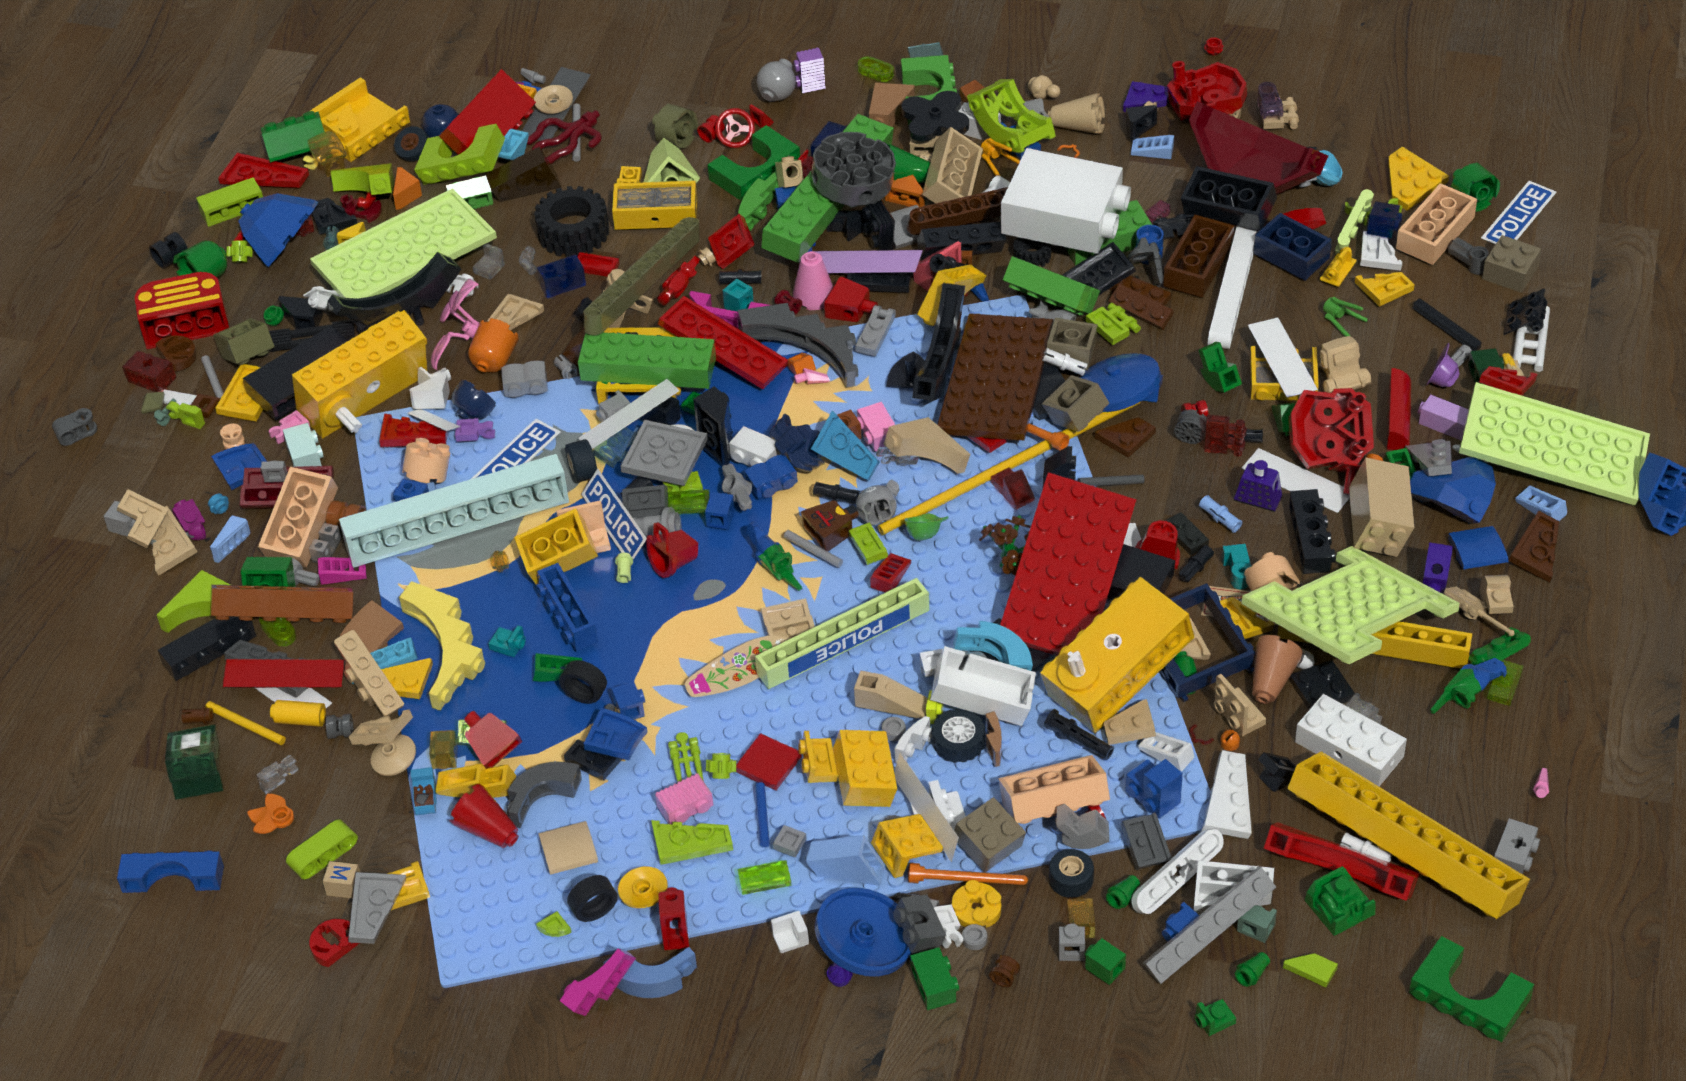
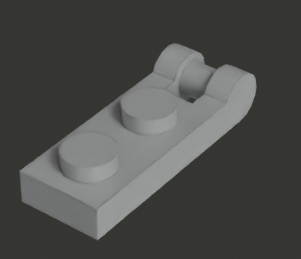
[855,305,896,356]

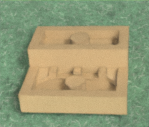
[761,598,815,639]
[538,821,598,875]

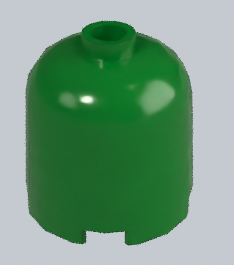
[173,240,227,278]

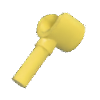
[303,153,331,170]

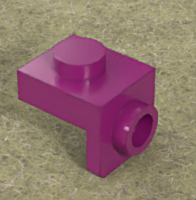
[172,499,205,533]

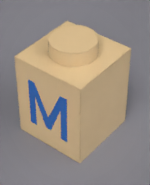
[323,861,360,899]

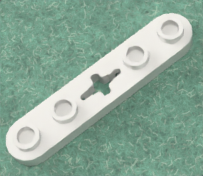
[1132,829,1224,914]

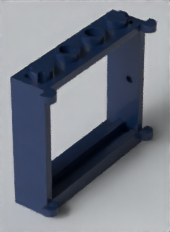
[1160,583,1255,702]

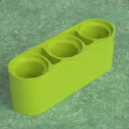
[286,819,358,880]

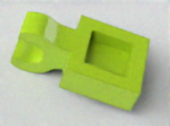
[662,471,703,497]

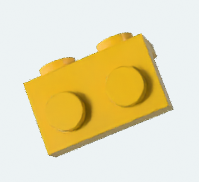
[798,731,838,783]

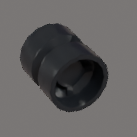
[149,232,188,269]

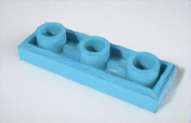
[352,637,418,684]

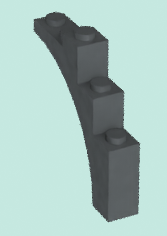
[737,303,858,387]

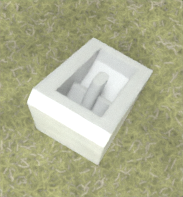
[409,372,450,409]

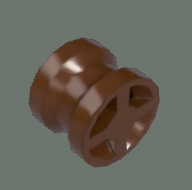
[989,955,1020,988]

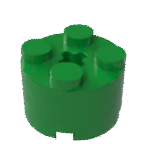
[1451,162,1500,212]

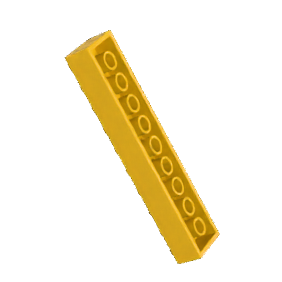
[1287,751,1530,919]

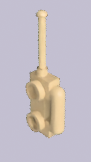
[1443,586,1515,636]

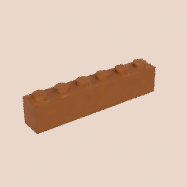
[210,585,353,623]

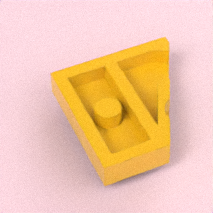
[1355,272,1415,307]
[381,658,433,699]

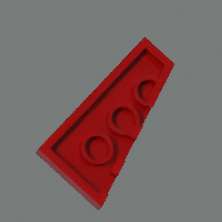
[218,153,309,188]

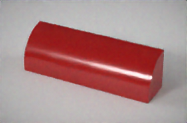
[1387,368,1412,450]

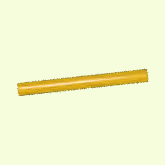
[206,701,286,745]

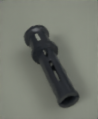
[929,254,977,273]
[1044,709,1114,760]

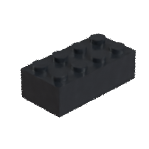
[1180,166,1277,230]

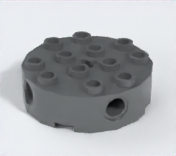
[811,132,896,207]

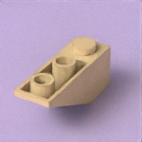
[854,670,928,719]

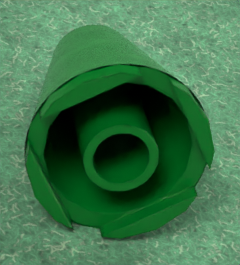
[886,143,931,183]

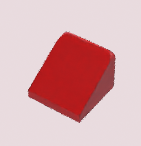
[749,104,774,128]

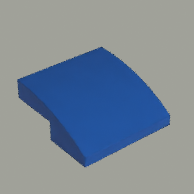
[1449,526,1508,569]

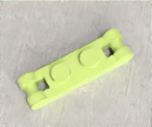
[1335,189,1374,255]

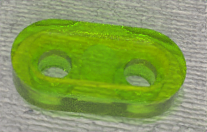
[858,56,894,82]
[259,617,296,646]

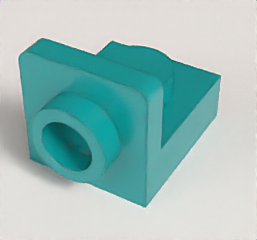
[489,626,526,657]

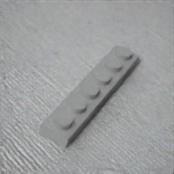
[1143,866,1276,984]

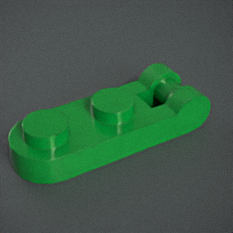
[1469,627,1531,665]

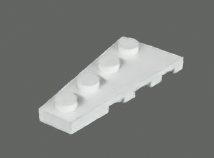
[1202,750,1252,839]

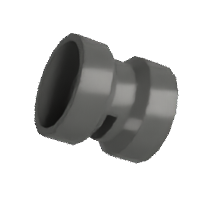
[326,714,354,739]

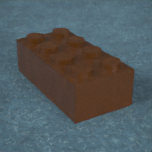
[1163,215,1234,298]

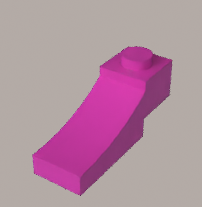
[560,948,636,1016]

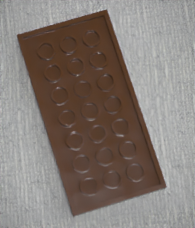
[937,313,1054,441]

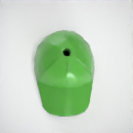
[904,513,949,541]

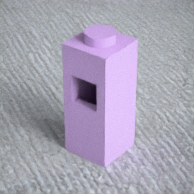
[1418,395,1469,440]

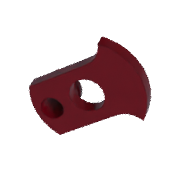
[340,194,382,223]

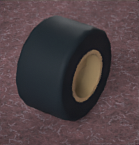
[565,439,597,482]
[1049,849,1094,898]

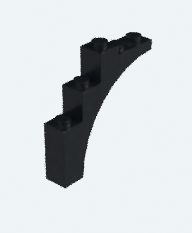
[328,252,462,333]
[912,282,965,401]

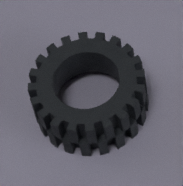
[534,186,609,258]

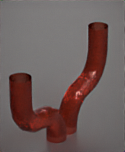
[1189,724,1214,745]

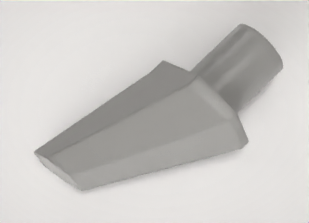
[521,68,546,84]

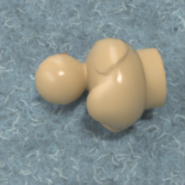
[1028,75,1060,99]

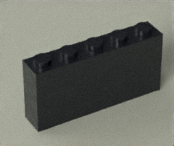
[243,326,348,420]
[1107,544,1175,601]

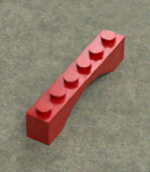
[1264,822,1420,901]

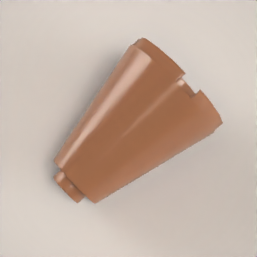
[1252,635,1303,704]

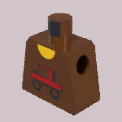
[801,500,859,551]

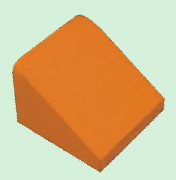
[787,352,816,375]

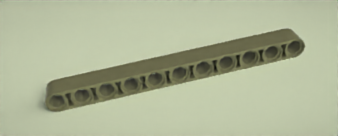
[584,217,699,335]

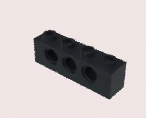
[917,222,1007,260]
[1289,489,1335,574]

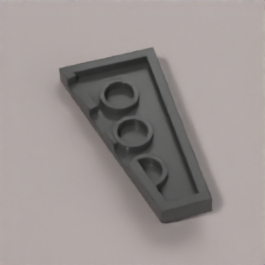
[224,640,309,698]

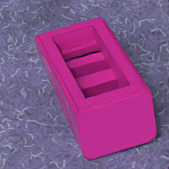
[318,557,367,585]

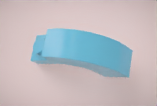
[953,621,1033,671]

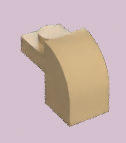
[1479,575,1514,614]

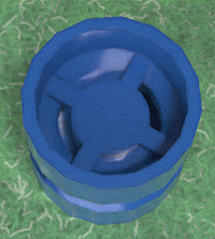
[1136,225,1164,265]

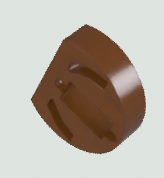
[156,336,196,372]

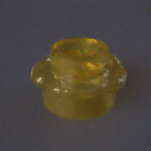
[490,550,509,572]

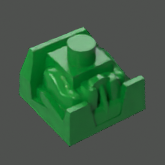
[1304,866,1376,936]

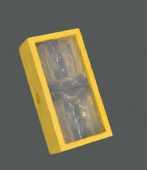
[612,181,698,230]

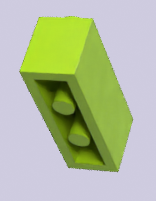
[196,177,263,227]

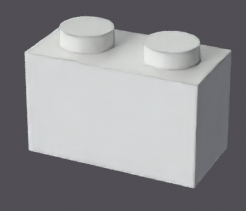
[729,426,781,467]

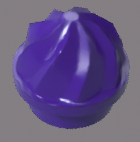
[827,962,853,987]

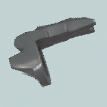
[1127,237,1164,287]

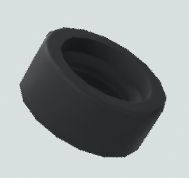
[559,660,607,704]
[567,875,618,922]

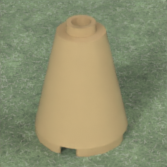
[1048,93,1105,134]

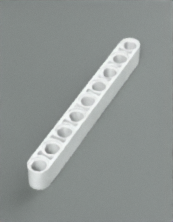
[1208,225,1260,349]

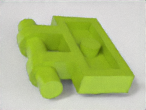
[1086,303,1141,345]

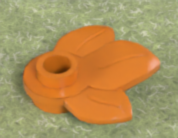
[247,794,294,834]

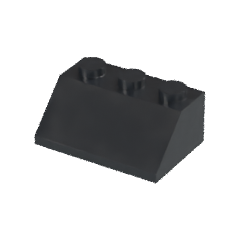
[693,386,733,466]

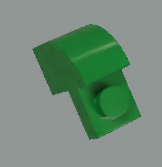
[1198,342,1242,393]

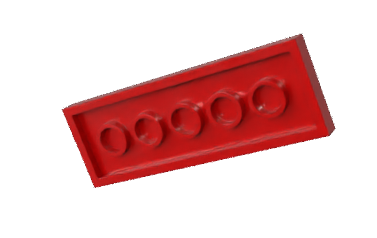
[658,296,788,389]

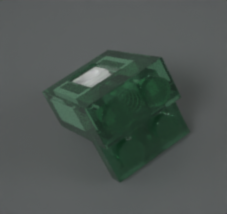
[165,724,224,800]

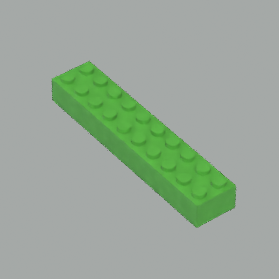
[761,114,894,263]

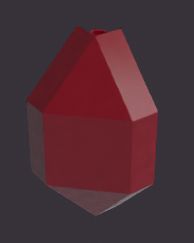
[1189,101,1329,194]

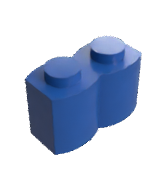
[745,454,798,499]

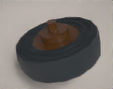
[394,126,429,162]

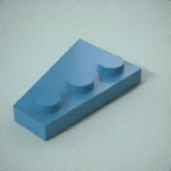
[811,410,880,481]

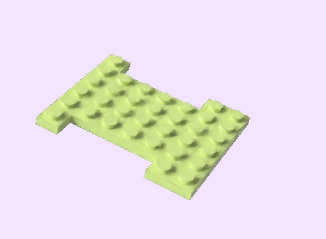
[1242,546,1460,664]

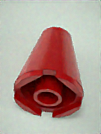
[450,784,519,848]

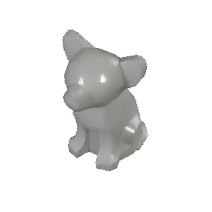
[1029,301,1077,321]

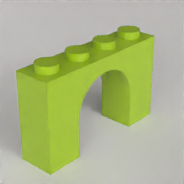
[414,124,505,185]

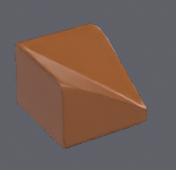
[959,80,987,103]

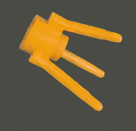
[981,138,1020,176]

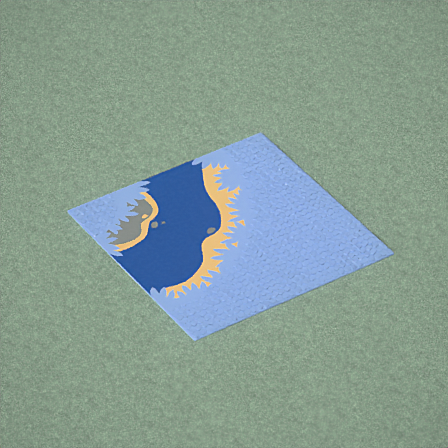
[355,295,1211,988]

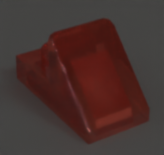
[991,467,1035,510]

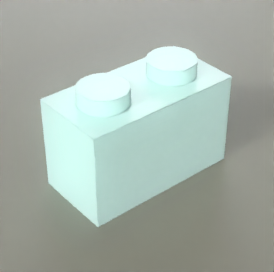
[283,423,324,467]

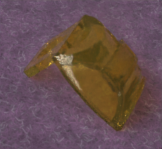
[307,131,346,177]

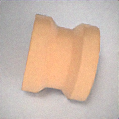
[220,423,245,449]

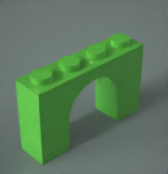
[901,55,957,125]

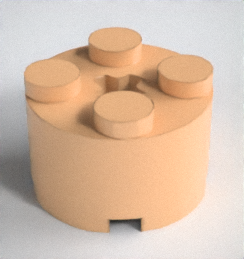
[402,438,450,483]
[1244,552,1300,591]

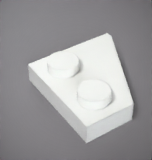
[1360,231,1402,271]

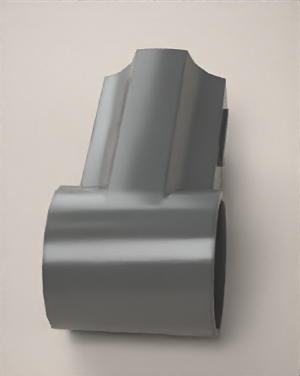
[1448,237,1489,275]

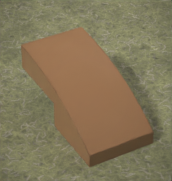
[986,711,1002,767]

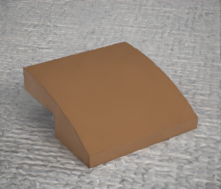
[340,600,404,653]

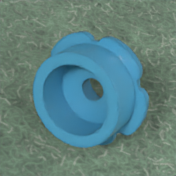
[208,493,229,514]

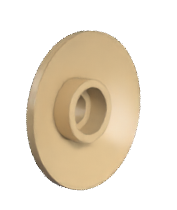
[534,85,573,114]
[371,735,416,776]

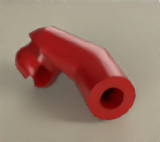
[357,192,376,210]

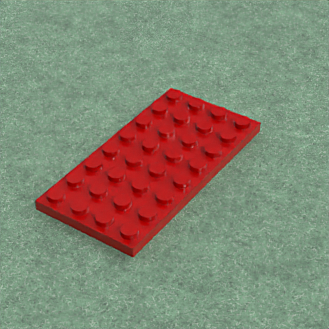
[1000,472,1137,656]

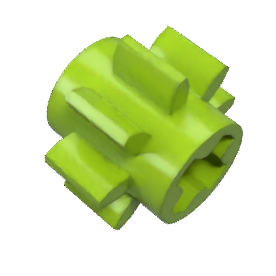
[226,241,252,263]
[706,753,736,779]

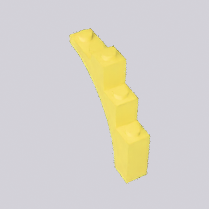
[399,581,485,711]

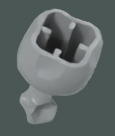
[856,480,899,525]

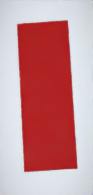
[223,659,344,687]

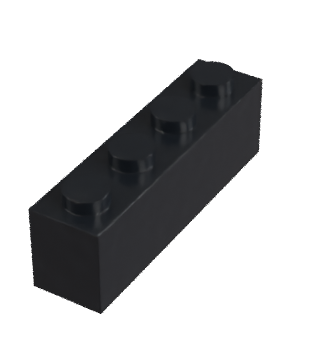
[158,616,257,681]

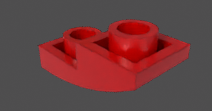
[1283,208,1327,229]

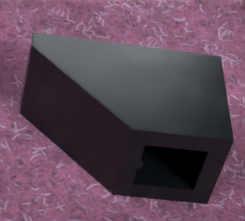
[278,296,323,329]
[640,397,681,425]
[1043,446,1076,487]

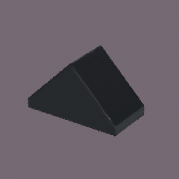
[1126,105,1157,140]

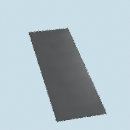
[522,67,591,141]

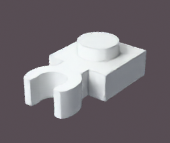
[934,904,963,948]

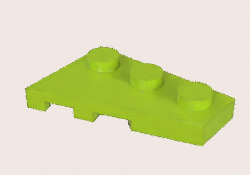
[651,820,733,865]

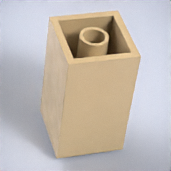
[1349,457,1414,557]

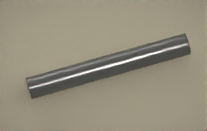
[1078,474,1144,486]

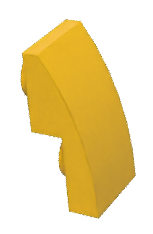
[616,166,642,184]

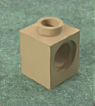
[775,156,804,188]

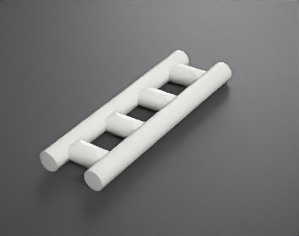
[1513,306,1550,372]

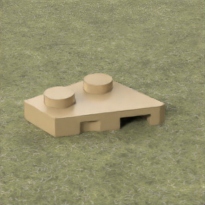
[349,710,413,746]

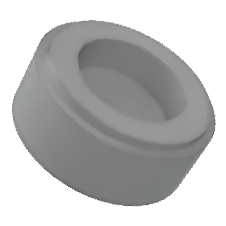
[882,717,906,741]
[962,924,987,950]

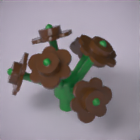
[979,515,1031,576]

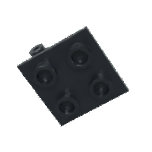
[1503,288,1548,335]

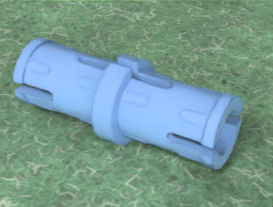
[1199,495,1242,533]

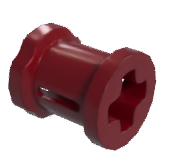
[774,289,802,315]

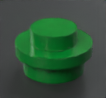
[263,305,284,326]

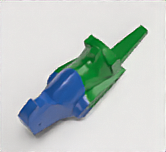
[747,521,802,591]
[1430,658,1507,714]

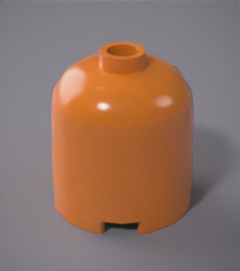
[468,318,519,373]

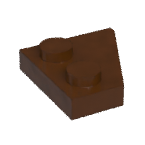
[1095,417,1156,458]

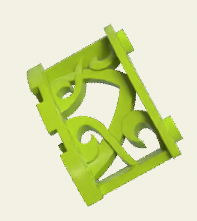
[967,79,1056,153]

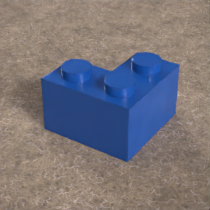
[1125,759,1183,819]

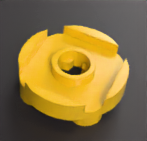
[952,880,1001,928]

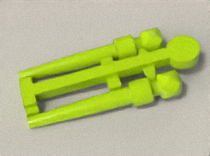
[668,732,704,783]

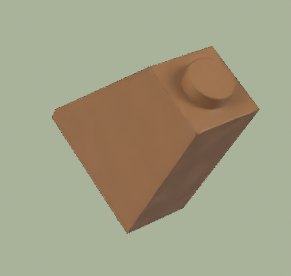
[869,83,915,127]

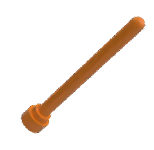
[1027,423,1069,451]
[908,863,1028,885]

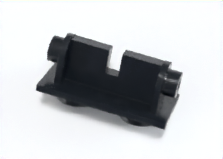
[1153,214,1194,239]

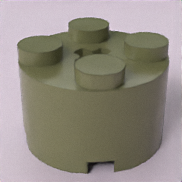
[652,103,698,148]

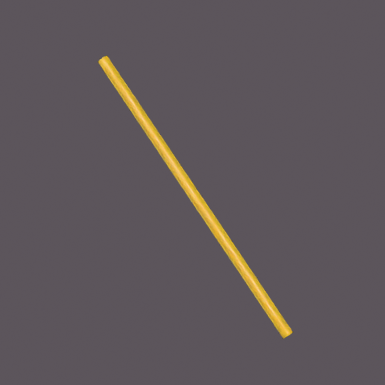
[877,402,1140,535]

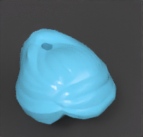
[1315,150,1343,186]

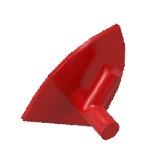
[1329,462,1361,495]

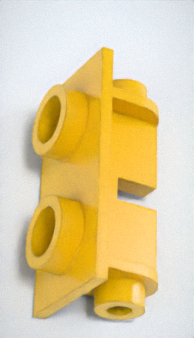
[1320,247,1357,287]

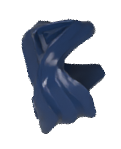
[769,414,825,472]

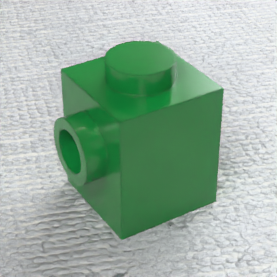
[1085,938,1126,985]

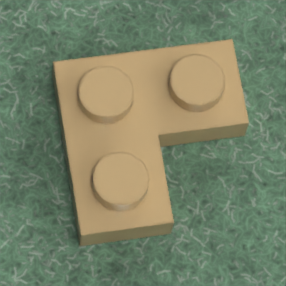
[117,489,168,549]

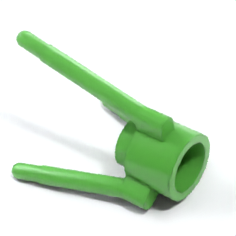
[1323,297,1368,337]

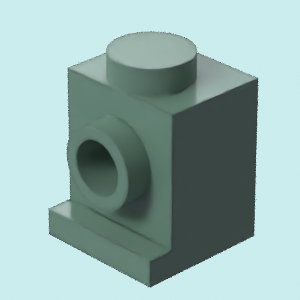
[1237,905,1277,943]

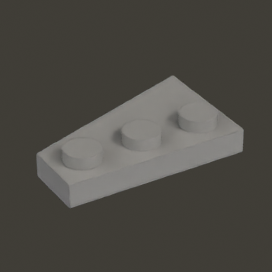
[1405,439,1452,476]
[349,872,406,944]

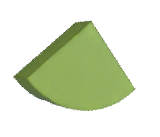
[536,911,572,937]

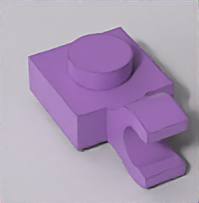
[455,418,495,442]

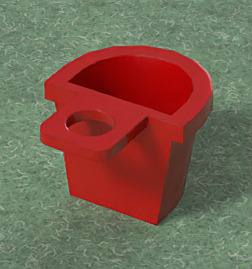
[1135,520,1180,569]
[647,522,698,578]

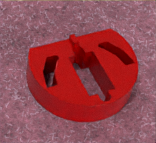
[309,919,360,967]

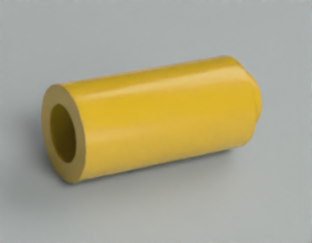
[270,700,326,727]

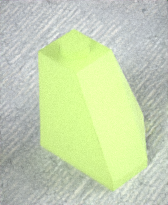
[643,138,700,183]

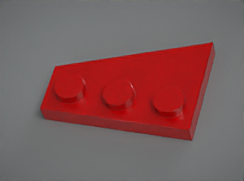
[379,413,448,447]

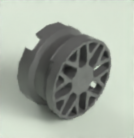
[1174,409,1209,444]

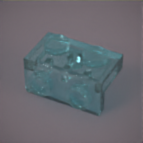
[593,427,640,468]

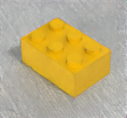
[514,508,598,584]
[833,730,897,807]

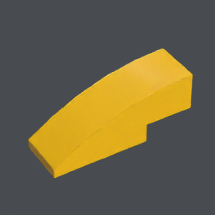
[435,763,516,798]

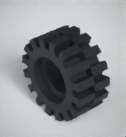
[1014,237,1051,267]

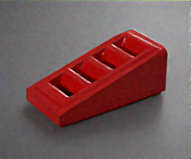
[870,553,911,593]

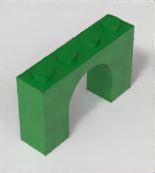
[707,125,800,201]
[1409,936,1534,1042]

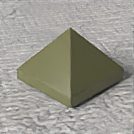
[141,392,165,414]

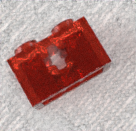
[122,351,176,392]

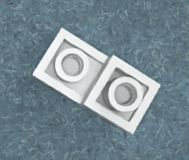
[895,716,932,763]

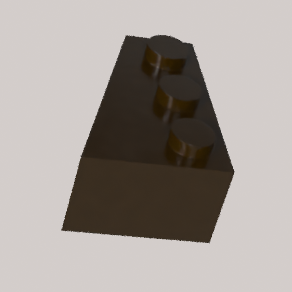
[486,146,562,202]

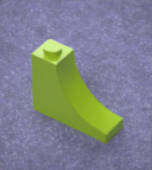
[331,163,394,195]
[157,570,230,633]

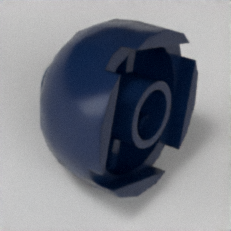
[422,104,459,138]
[452,380,496,420]

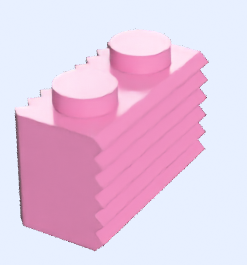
[857,402,895,452]
[655,773,713,824]

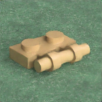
[1259,96,1299,129]

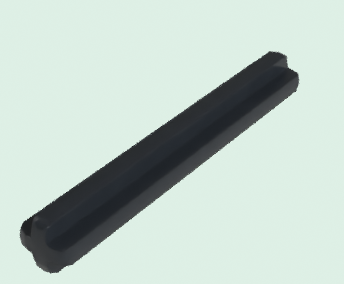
[1413,298,1482,351]

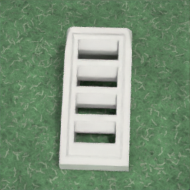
[1138,732,1194,771]

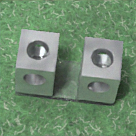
[309,523,342,563]

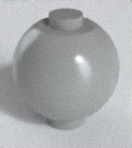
[756,59,796,101]

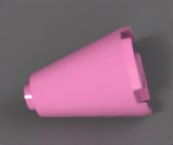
[793,251,833,310]

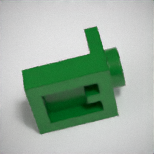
[1194,999,1236,1036]

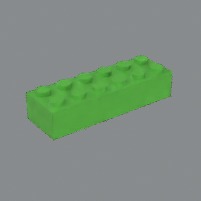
[578,332,716,389]

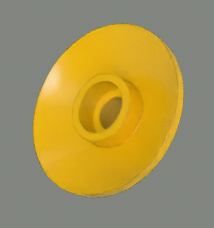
[618,866,668,909]

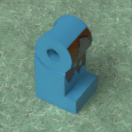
[411,767,437,816]

